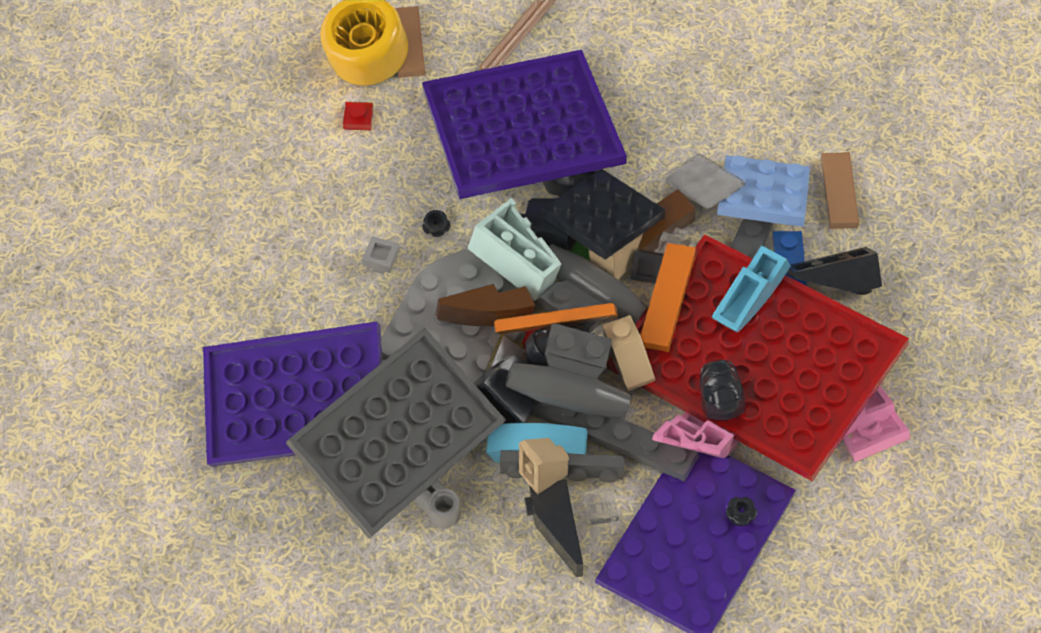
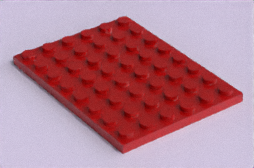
[606,234,909,482]

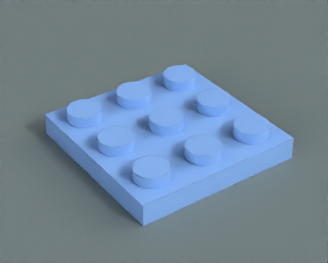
[717,155,810,227]

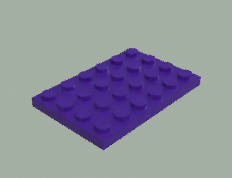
[203,321,382,467]
[595,452,796,633]

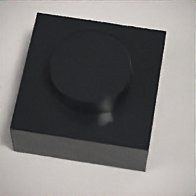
[630,249,664,284]

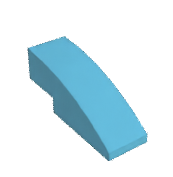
[712,245,791,333]
[486,423,588,463]

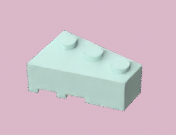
[468,198,561,301]

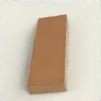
[395,6,425,78]
[821,152,859,229]

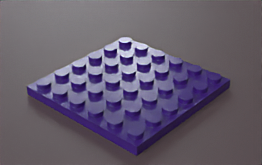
[422,49,627,199]

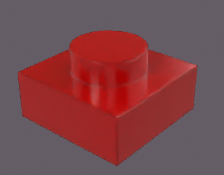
[343,102,374,131]

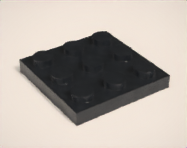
[541,169,665,260]

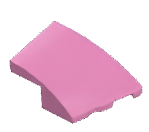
[842,386,911,462]
[652,412,739,458]

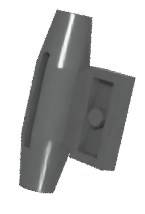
[538,244,649,333]
[506,323,631,418]

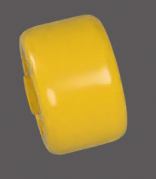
[320,0,408,86]

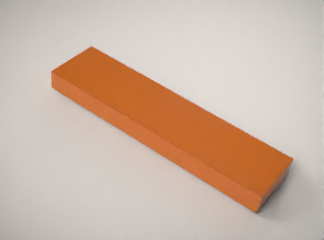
[641,243,696,352]
[494,303,618,335]

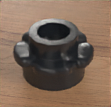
[422,210,450,237]
[726,497,757,527]

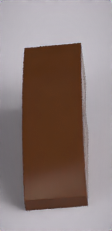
[632,189,696,264]
[435,284,535,327]

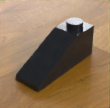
[787,247,882,295]
[524,480,583,577]

